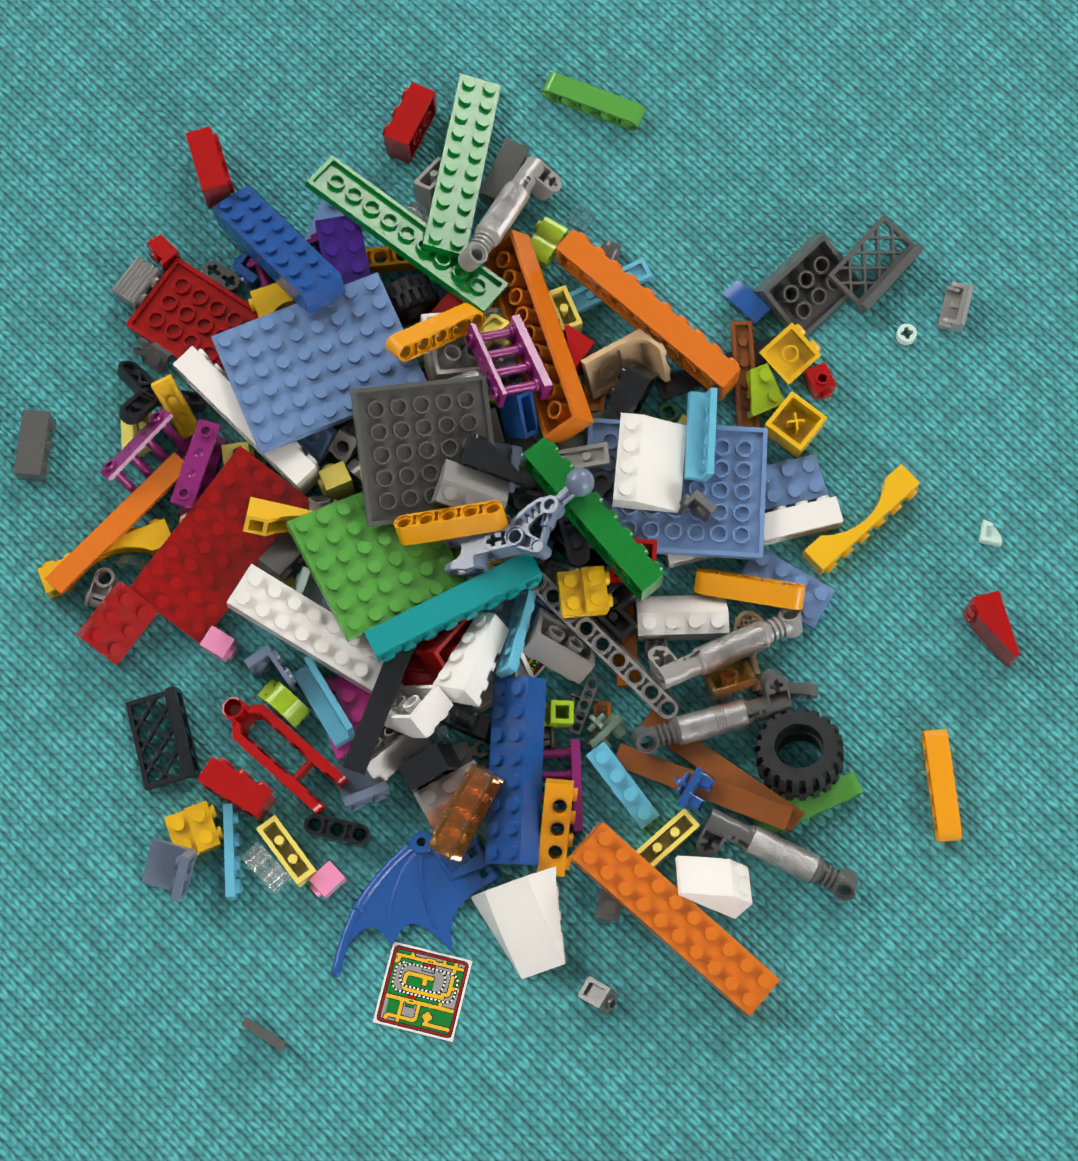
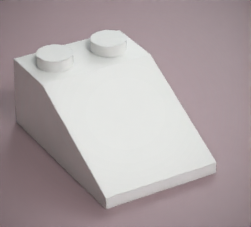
[384,685,453,738]
[675,855,752,919]

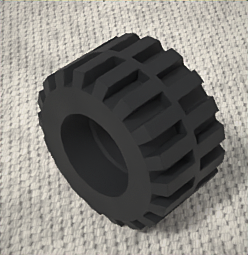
[385,274,439,325]

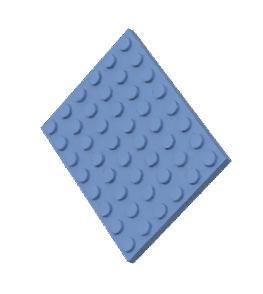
[211,272,427,455]
[587,418,768,560]

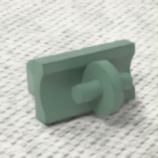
[583,713,627,749]

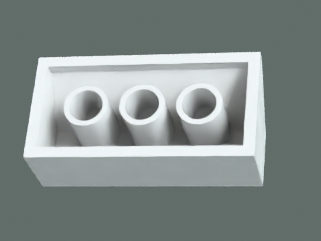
[635,595,729,641]

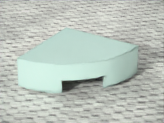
[978,519,1002,547]

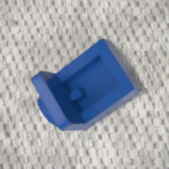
[232,252,261,289]

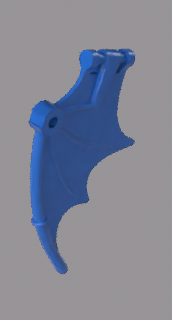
[331,830,502,977]

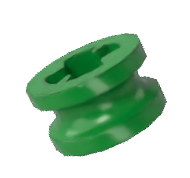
[659,403,679,423]

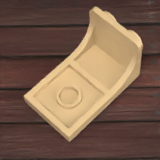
[580,329,671,399]

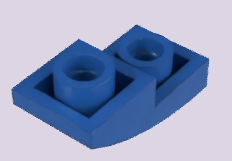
[722,279,771,325]

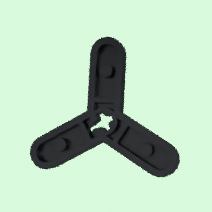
[117,361,207,425]
[513,471,613,568]

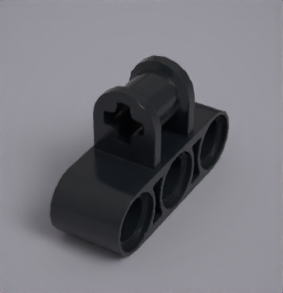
[439,702,491,744]

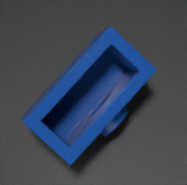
[500,390,540,439]

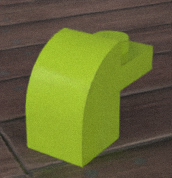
[257,679,310,728]
[544,700,574,729]

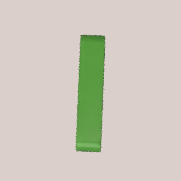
[541,72,646,130]
[752,771,864,834]

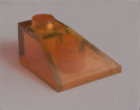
[702,658,758,703]

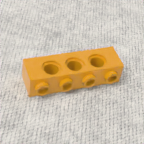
[537,778,578,877]

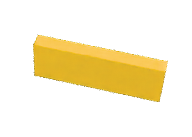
[151,374,198,439]

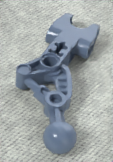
[443,468,595,577]

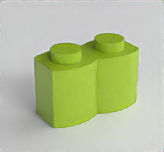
[530,216,568,269]

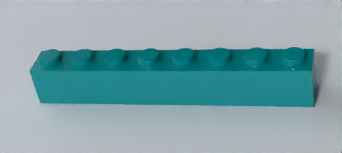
[364,554,542,663]

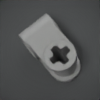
[84,568,119,608]

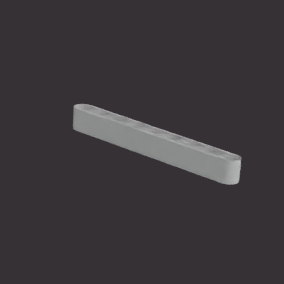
[531,569,681,719]

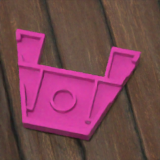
[324,677,371,762]

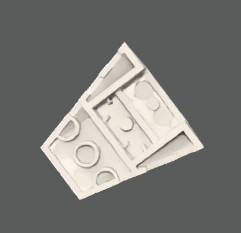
[470,866,566,979]

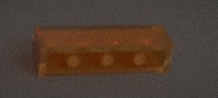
[428,763,504,861]

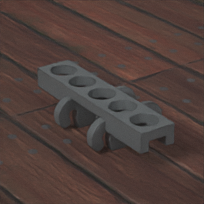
[568,676,600,736]

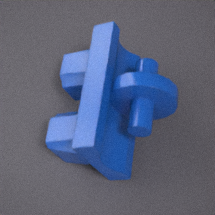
[674,767,715,811]

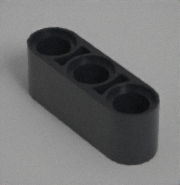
[304,814,371,848]

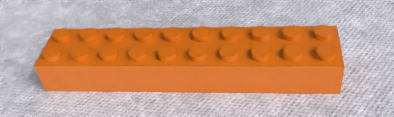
[556,229,741,401]
[484,230,594,444]
[568,822,780,1016]

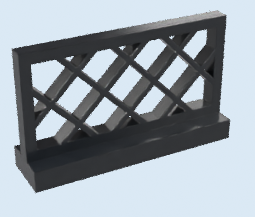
[125,686,201,791]

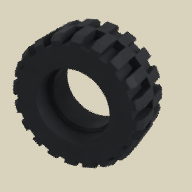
[755,708,844,801]

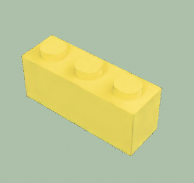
[636,808,700,868]
[256,815,317,888]

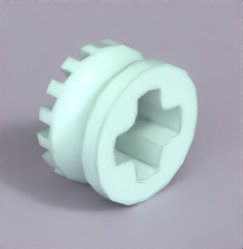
[896,324,917,346]

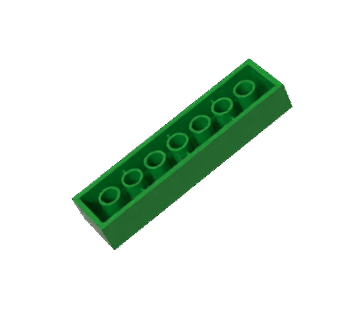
[523,437,664,603]

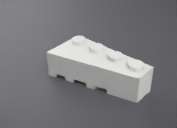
[433,611,509,707]

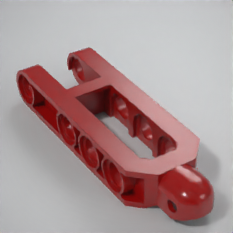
[222,697,349,815]

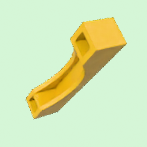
[802,464,920,575]
[243,497,312,536]
[37,518,171,598]

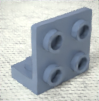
[244,645,297,693]
[142,838,197,902]

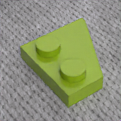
[746,363,784,419]

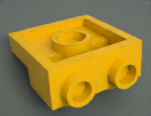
[759,323,821,385]
[556,566,613,618]
[164,800,224,856]

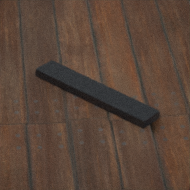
[655,335,777,402]
[343,647,415,775]

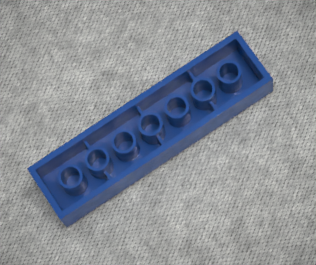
[212,185,346,315]
[485,676,546,866]

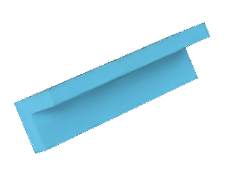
[684,387,718,482]
[292,656,355,749]

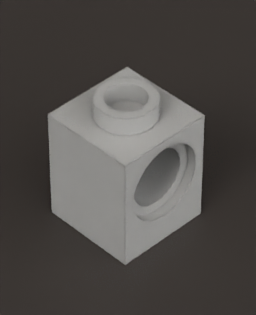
[328,423,358,463]

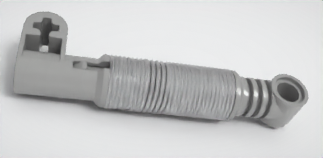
[458,156,562,272]
[648,608,803,690]

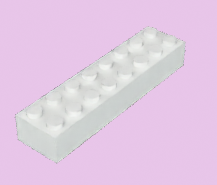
[173,346,321,495]
[227,564,383,694]

